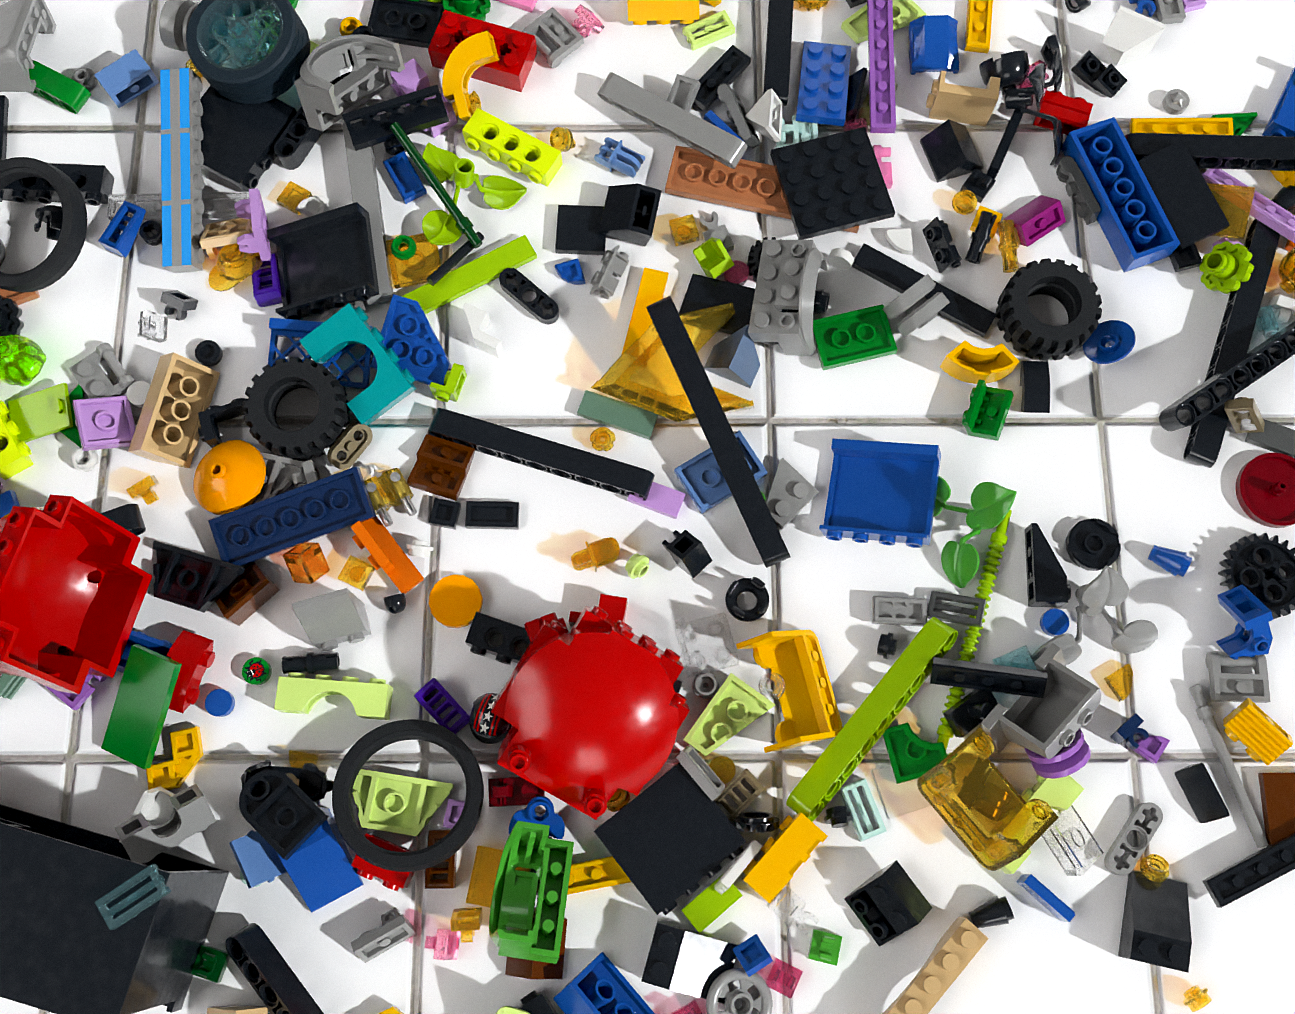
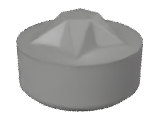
[1162,89,1190,115]

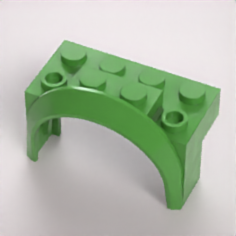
[489,821,574,964]

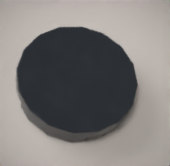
[1066,518,1121,571]

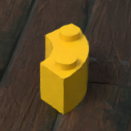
[940,340,1020,384]

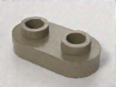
[327,422,373,469]

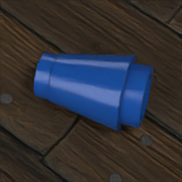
[1148,545,1192,577]

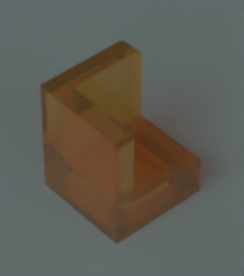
[282,542,330,584]

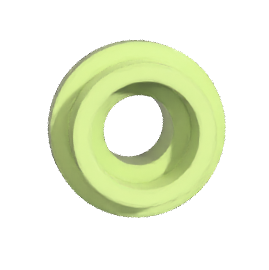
[625,553,649,579]

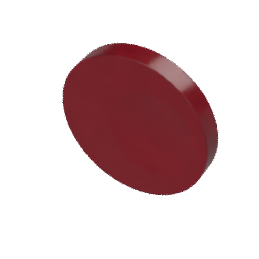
[1235,453,1295,528]

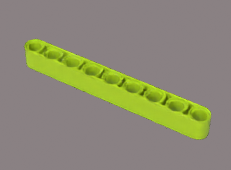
[786,617,958,821]

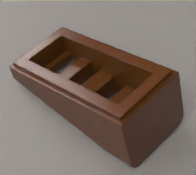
[425,830,457,889]

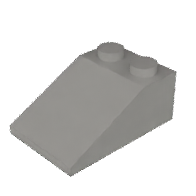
[291,588,371,651]

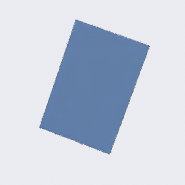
[674,430,768,514]

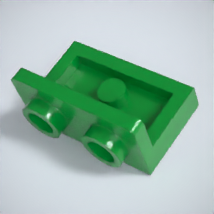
[962,380,1014,441]

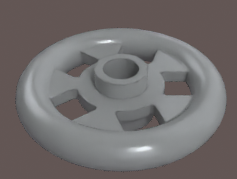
[706,968,773,1014]

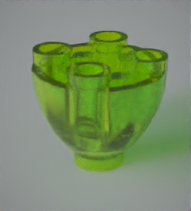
[0,334,46,387]

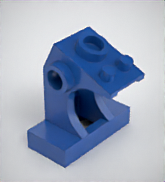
[1216,584,1273,660]

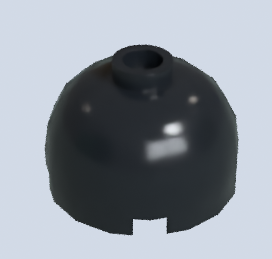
[979,50,1030,95]

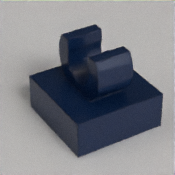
[1110,713,1149,750]

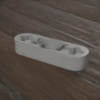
[1104,802,1163,875]

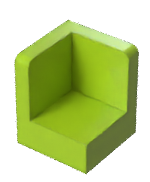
[693,237,735,279]

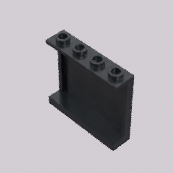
[200,85,297,196]
[267,202,379,320]
[594,762,746,915]

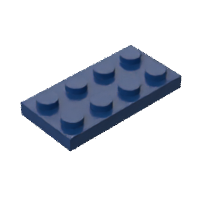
[796,41,851,126]

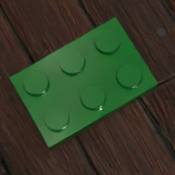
[813,304,898,371]

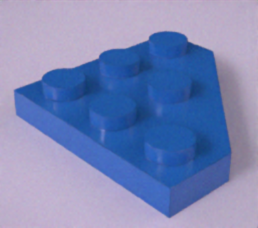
[370,294,452,386]

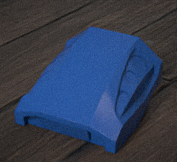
[908,15,959,75]

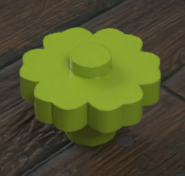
[1199,241,1254,294]

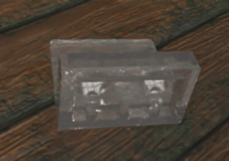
[674,612,739,678]

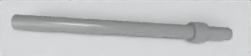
[1189,684,1269,848]

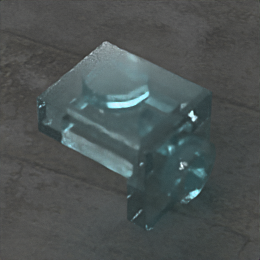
[992,645,1037,670]

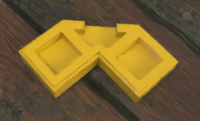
[146,726,203,790]

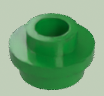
[391,235,417,260]

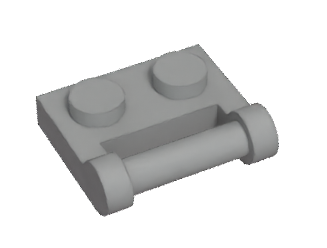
[522,7,584,68]
[69,343,136,399]
[1205,652,1271,703]

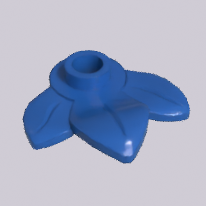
[508,796,565,839]

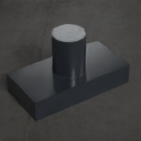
[943,689,998,738]

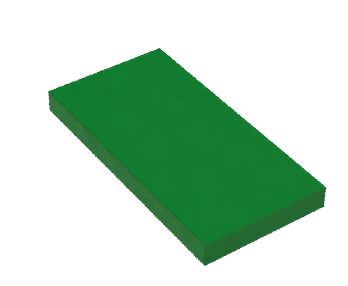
[101,644,182,769]

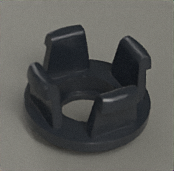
[34,205,63,241]
[725,577,769,622]

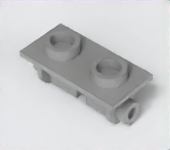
[590,245,629,299]

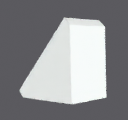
[745,88,783,143]

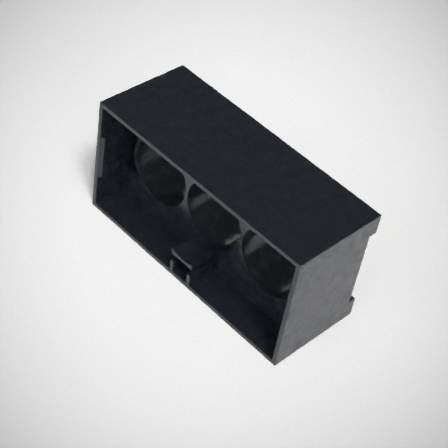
[0,804,230,1014]

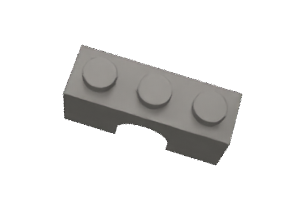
[114,784,217,864]

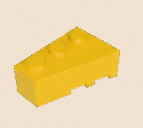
[742,812,828,903]

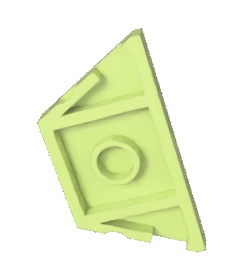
[352,769,454,837]

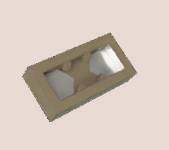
[1224,397,1265,433]

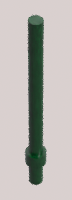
[390,122,483,249]

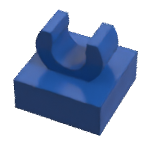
[732,934,773,977]

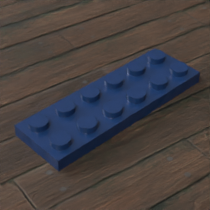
[208,466,376,566]

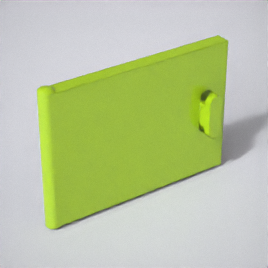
[8,382,73,443]

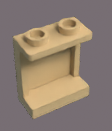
[926,71,1000,126]

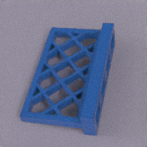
[268,318,373,389]

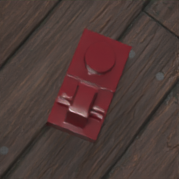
[488,777,545,807]

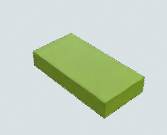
[681,873,743,933]

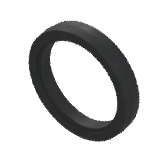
[0,157,87,293]
[332,719,484,872]

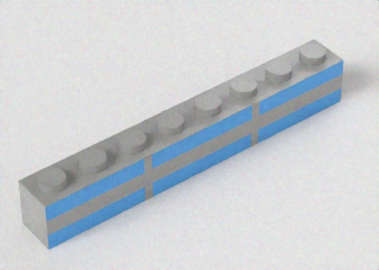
[160,68,205,273]

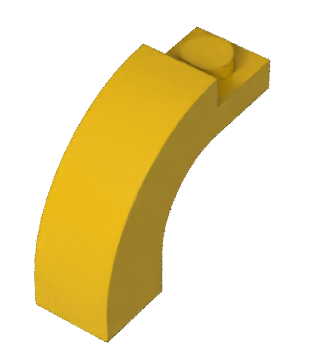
[442,31,499,122]

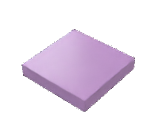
[72,395,136,451]

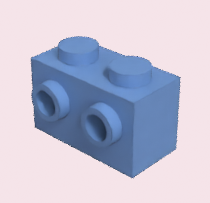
[94,49,160,108]

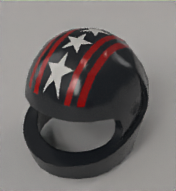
[469,693,512,744]

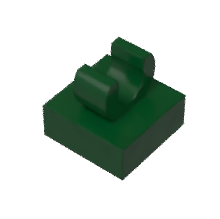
[191,944,230,983]

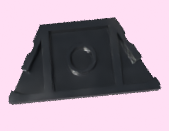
[153,540,245,613]

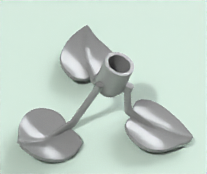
[1031,565,1158,665]

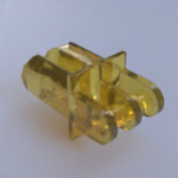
[571,537,620,572]

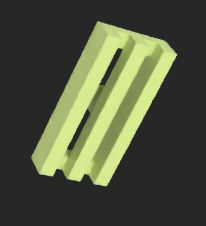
[682,10,735,51]

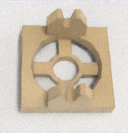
[199,218,253,260]

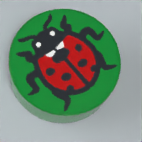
[242,657,272,685]

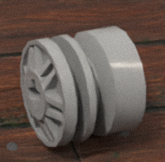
[159,0,200,52]

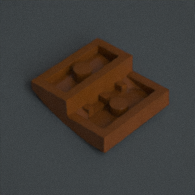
[407,434,475,501]

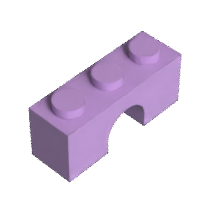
[390,58,458,138]

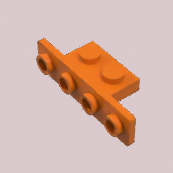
[351,516,424,594]

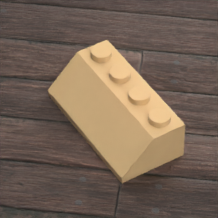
[128,352,220,468]

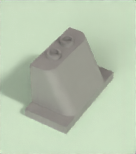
[981,643,1101,759]

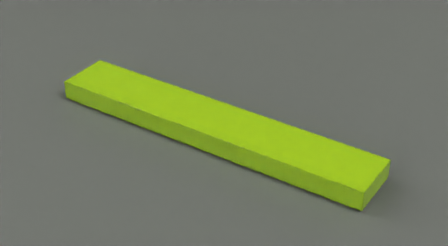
[402,235,537,314]

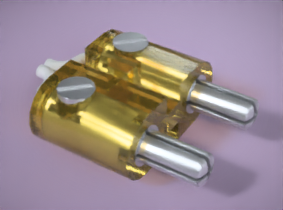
[364,466,417,527]

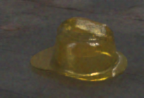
[208,243,263,292]

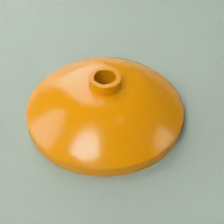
[193,440,266,515]

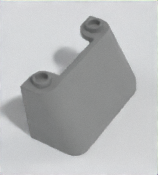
[0,0,56,92]

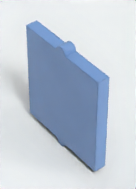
[229,830,287,889]

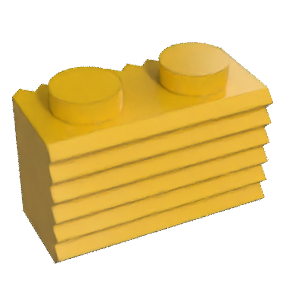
[1223,698,1293,766]

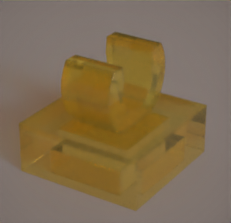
[126,475,160,505]
[450,907,483,943]

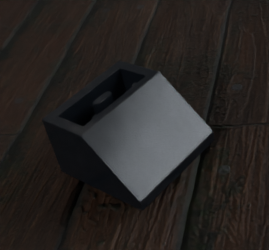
[598,183,662,247]
[844,860,933,947]

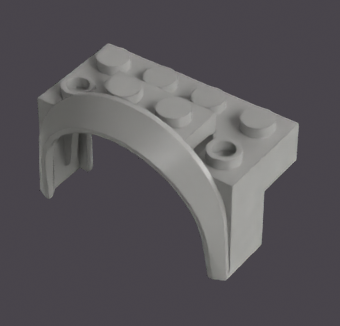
[294,35,405,131]
[748,240,828,356]

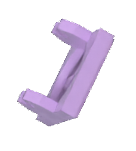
[234,188,271,261]

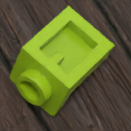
[429,363,467,402]

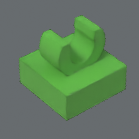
[807,929,842,966]

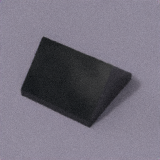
[920,119,984,183]

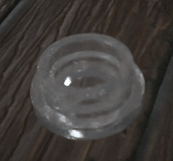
[758,672,785,700]

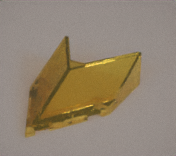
[591,303,755,422]

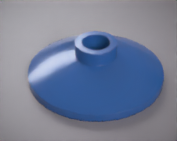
[1082,320,1136,364]

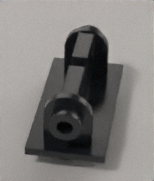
[922,217,962,273]

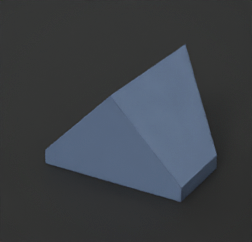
[704,324,760,388]

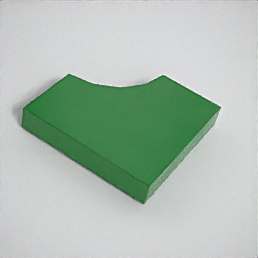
[883,722,952,784]

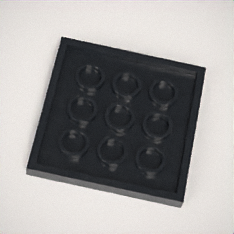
[770,127,895,240]

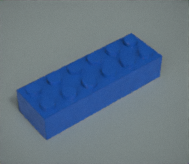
[1061,117,1180,273]

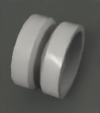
[882,274,950,337]

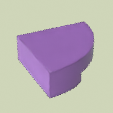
[1132,736,1170,764]

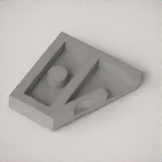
[251,452,304,504]
[766,458,819,530]

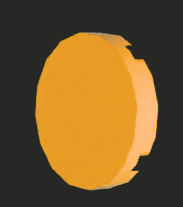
[429,574,483,628]

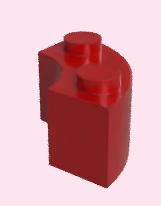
[166,630,215,714]

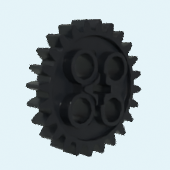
[1218,533,1295,619]

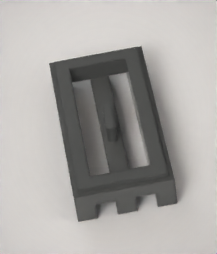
[927,591,986,628]

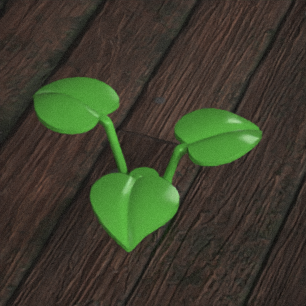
[934,476,1017,588]

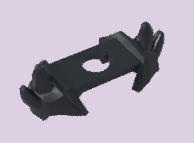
[240,759,334,801]

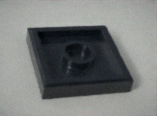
[555,205,606,255]

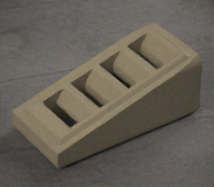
[714,768,766,822]

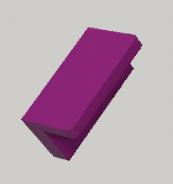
[1003,195,1066,247]

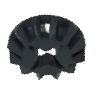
[734,811,780,833]

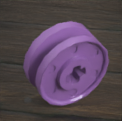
[1024,728,1091,779]

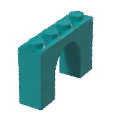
[299,303,417,426]

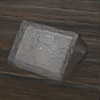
[1035,805,1104,876]

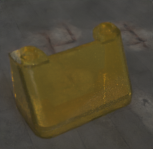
[917,727,1059,871]

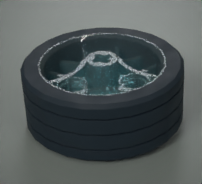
[186,0,310,104]

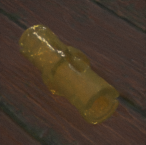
[997,220,1019,273]

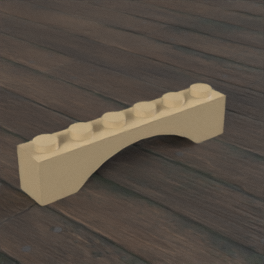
[882,917,989,1014]

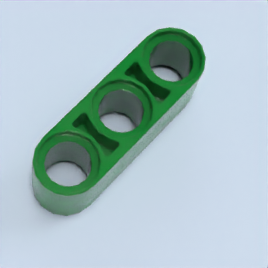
[29,60,91,114]

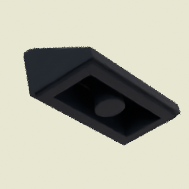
[845,68,868,123]
[1174,763,1230,823]

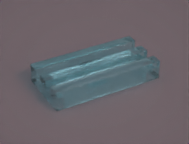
[95,864,171,930]

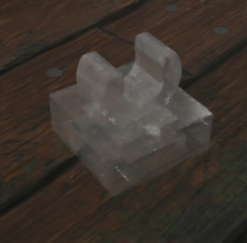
[137,309,168,343]

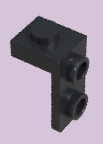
[198,398,248,448]

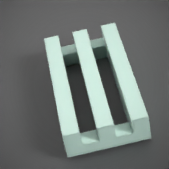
[839,778,887,842]

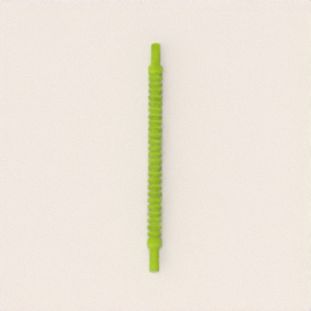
[936,510,1012,750]

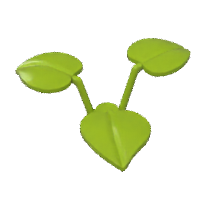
[422,143,527,246]

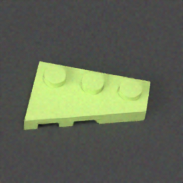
[841,0,926,44]
[683,673,775,757]

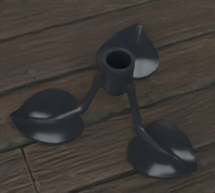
[1005,48,1063,165]

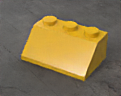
[628,0,699,25]

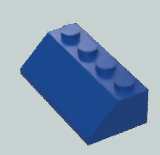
[553,951,655,1014]

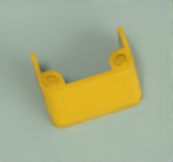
[736,630,842,753]

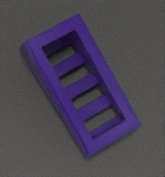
[251,253,282,307]
[414,678,470,734]

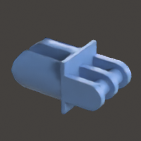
[594,137,645,179]

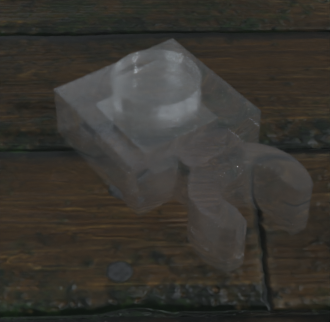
[766,885,819,936]

